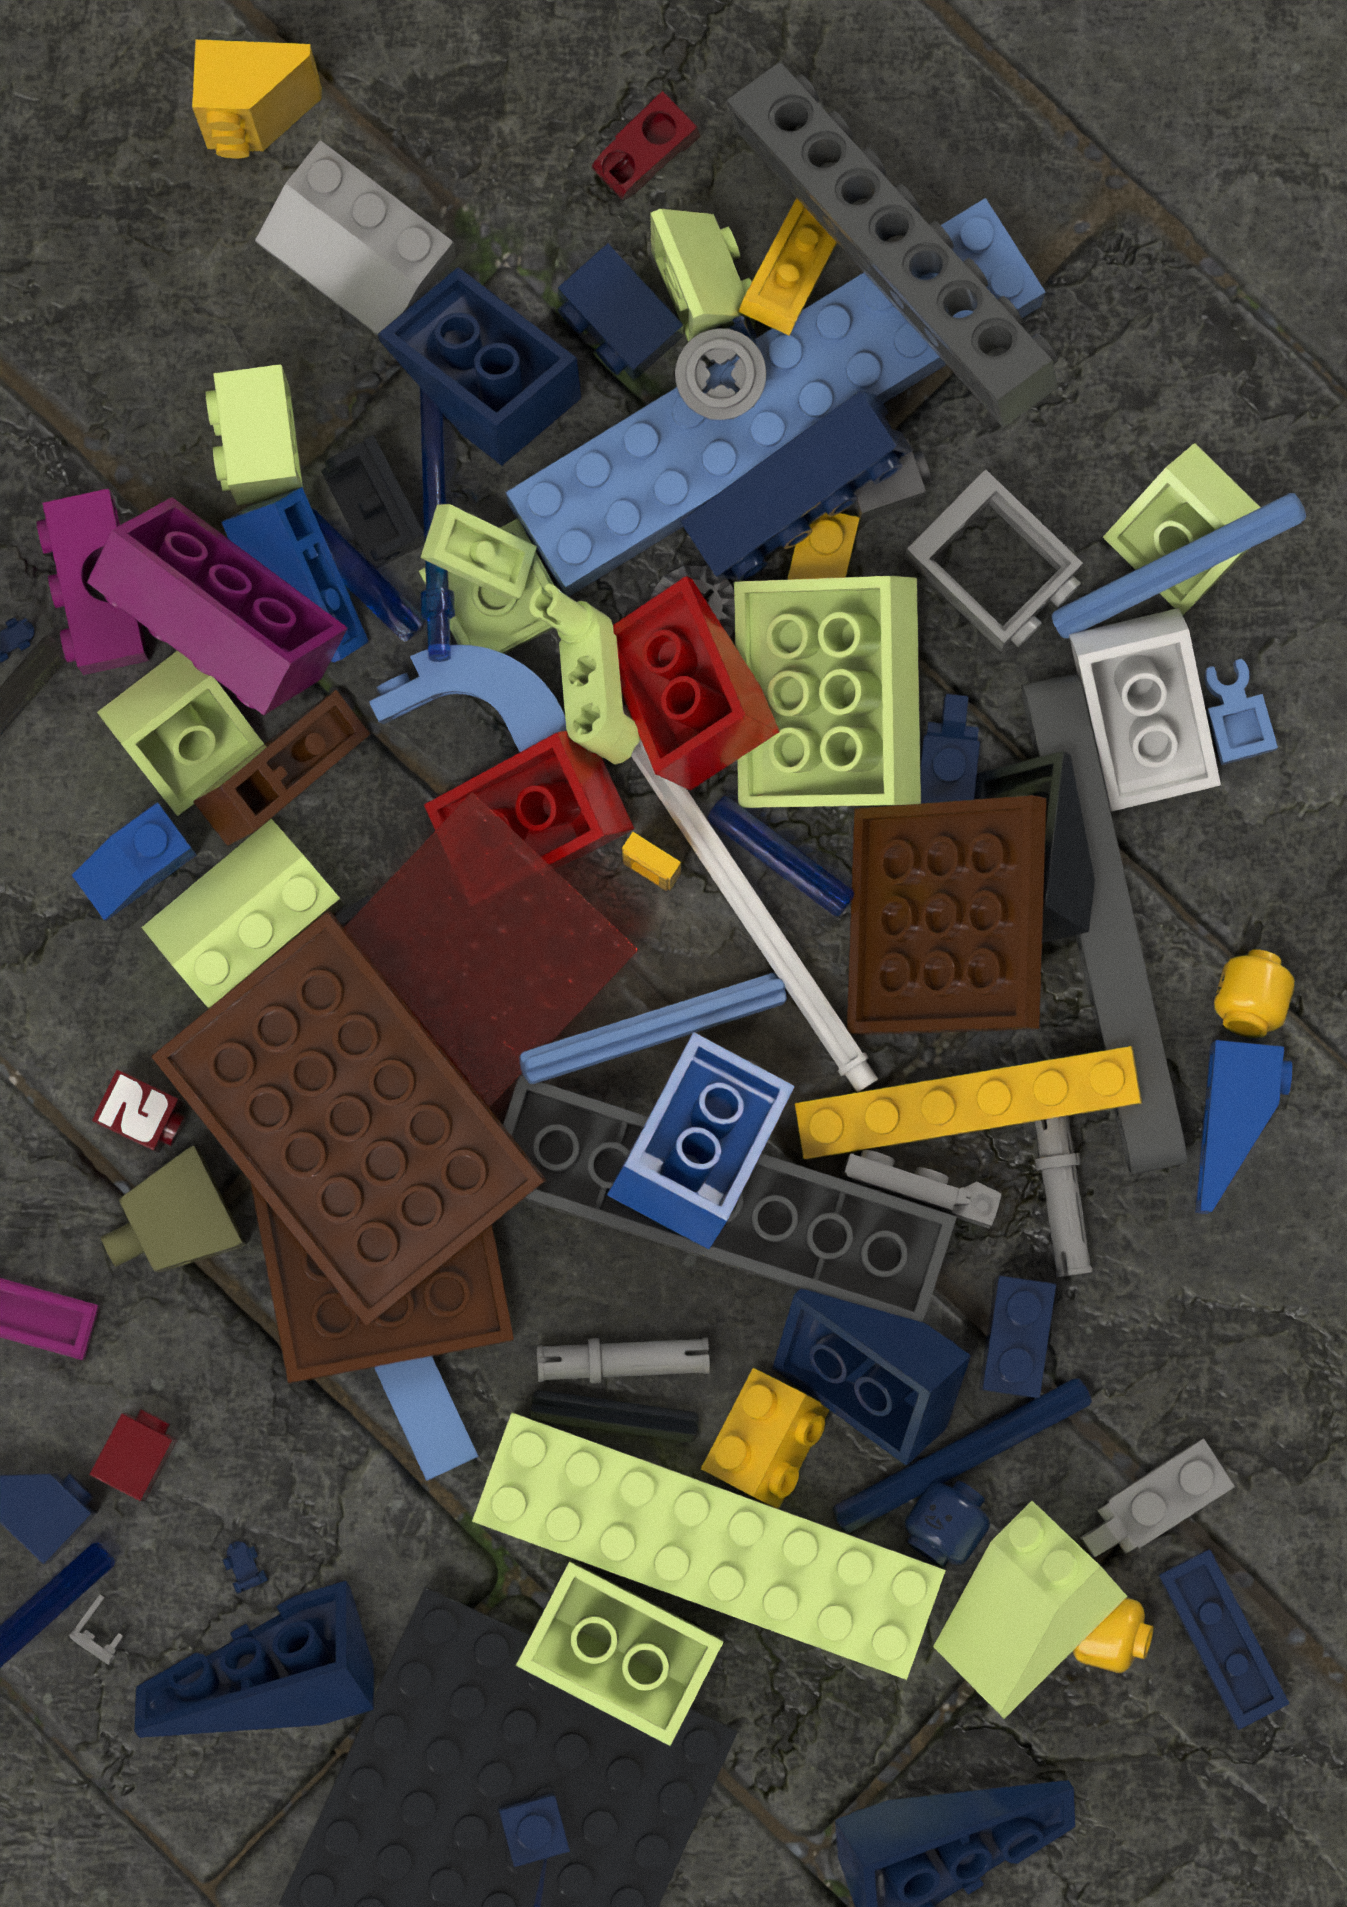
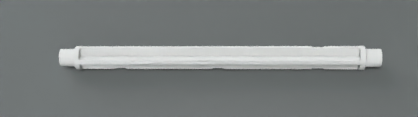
[623,705,878,1093]

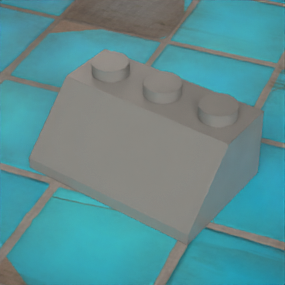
[255,140,456,336]

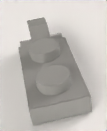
[840,1150,1001,1229]
[1080,1438,1235,1558]

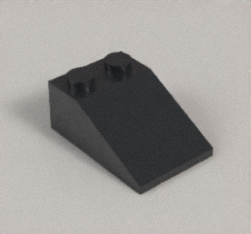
[974,751,1095,943]

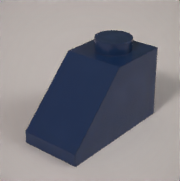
[0,1473,97,1564]

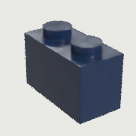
[557,243,684,381]
[979,1276,1056,1398]

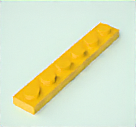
[795,1046,1142,1160]

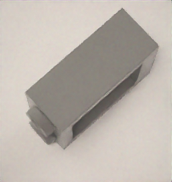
[904,469,1083,651]

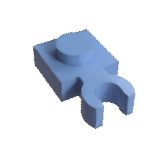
[1204,659,1278,765]

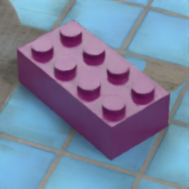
[87,497,348,715]

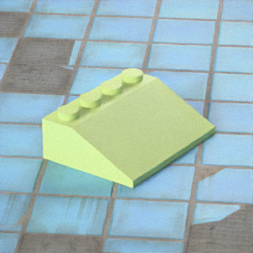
[734,576,921,808]

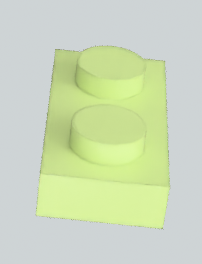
[420,504,537,599]

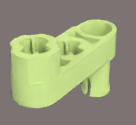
[529,584,641,764]

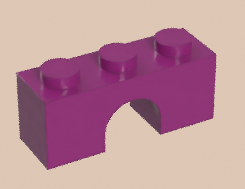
[36,488,150,675]

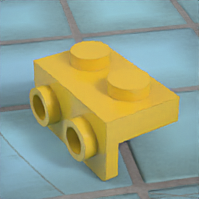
[701,1368,829,1508]

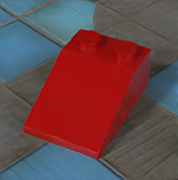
[613,576,780,791]
[424,731,635,907]

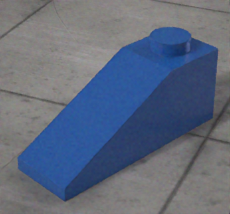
[221,487,369,662]
[1195,1040,1292,1214]

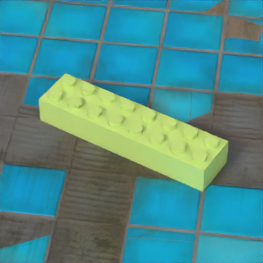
[472,1413,946,1680]

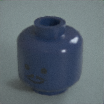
[905,1480,990,1569]

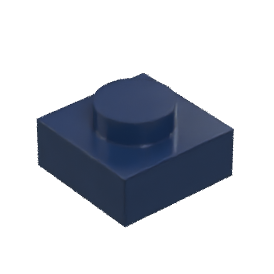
[498,1793,570,1867]

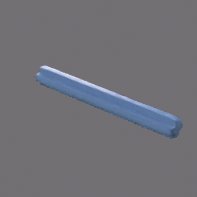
[1052,493,1306,638]
[519,973,787,1084]

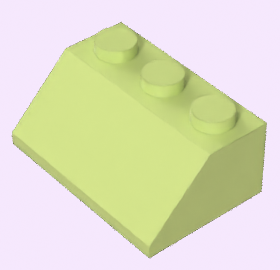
[141,819,344,1009]
[516,1560,723,1746]

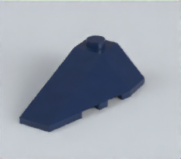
[134,1581,374,1738]
[835,1780,1075,1907]

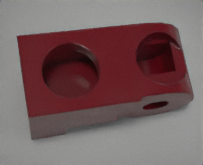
[592,91,701,200]

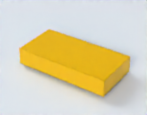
[622,831,681,891]

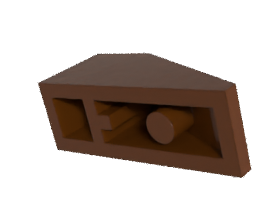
[193,690,370,846]

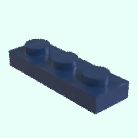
[1157,1549,1290,1730]

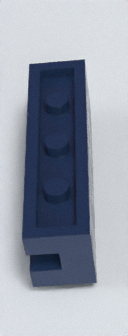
[680,390,913,581]

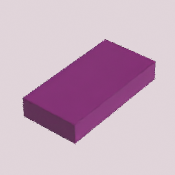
[0,1278,100,1360]

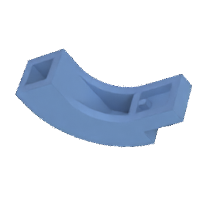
[369,645,567,752]

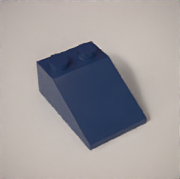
[378,267,581,466]
[772,1288,971,1466]

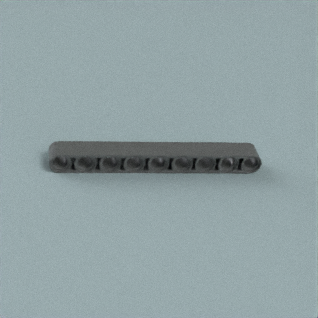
[1021,673,1187,1175]

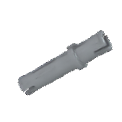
[1035,1116,1092,1277]
[537,1337,710,1384]

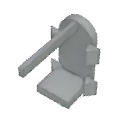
[69,1594,123,1665]

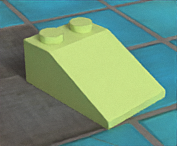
[650,209,755,342]
[933,1501,1127,1719]

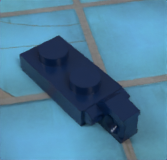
[920,694,980,804]

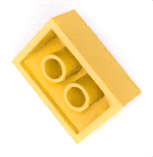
[192,39,322,159]

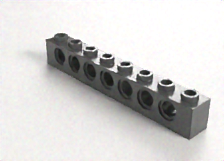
[726,62,1058,428]

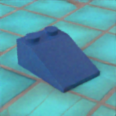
[607,1032,795,1250]

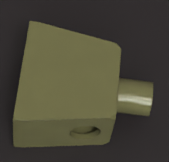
[101,1146,247,1273]

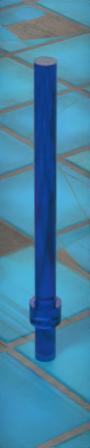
[419,386,455,662]

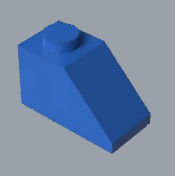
[72,802,197,921]

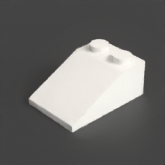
[1069,608,1221,812]

